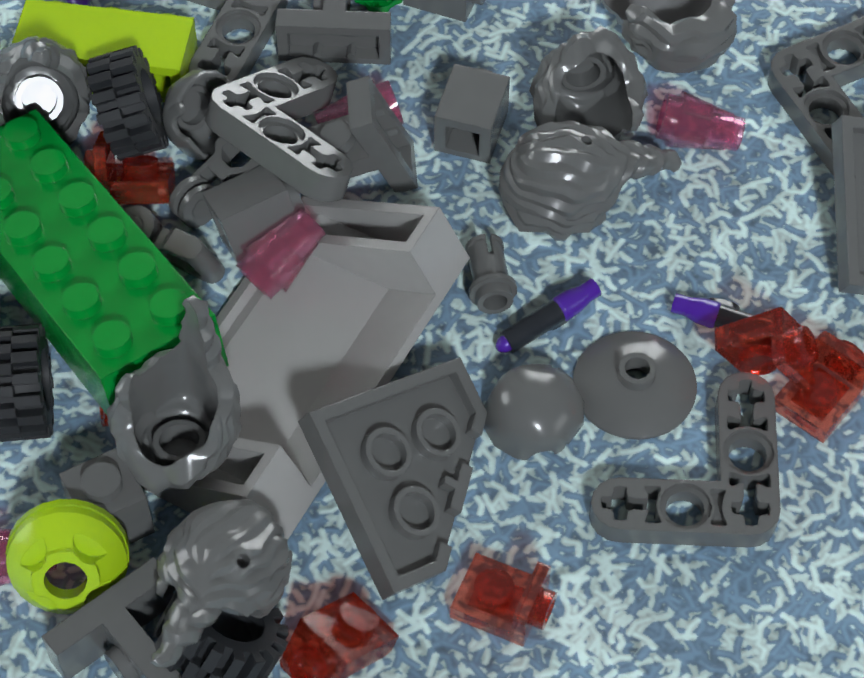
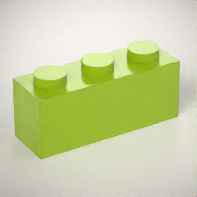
[12,0,198,102]

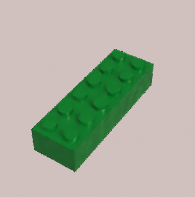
[0,109,229,414]

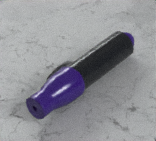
[495,278,602,353]
[671,293,790,346]

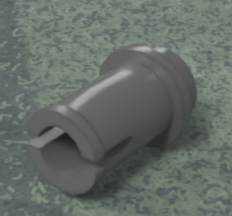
[465,234,517,314]

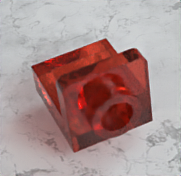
[280,592,399,678]

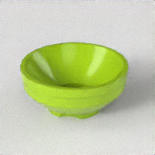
[6,499,130,614]

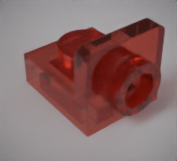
[84,131,176,205]
[714,307,819,390]
[775,331,864,443]
[450,553,557,647]

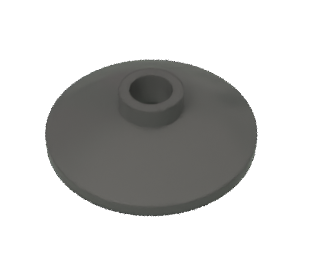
[573,331,697,440]

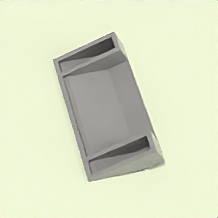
[140,196,470,539]

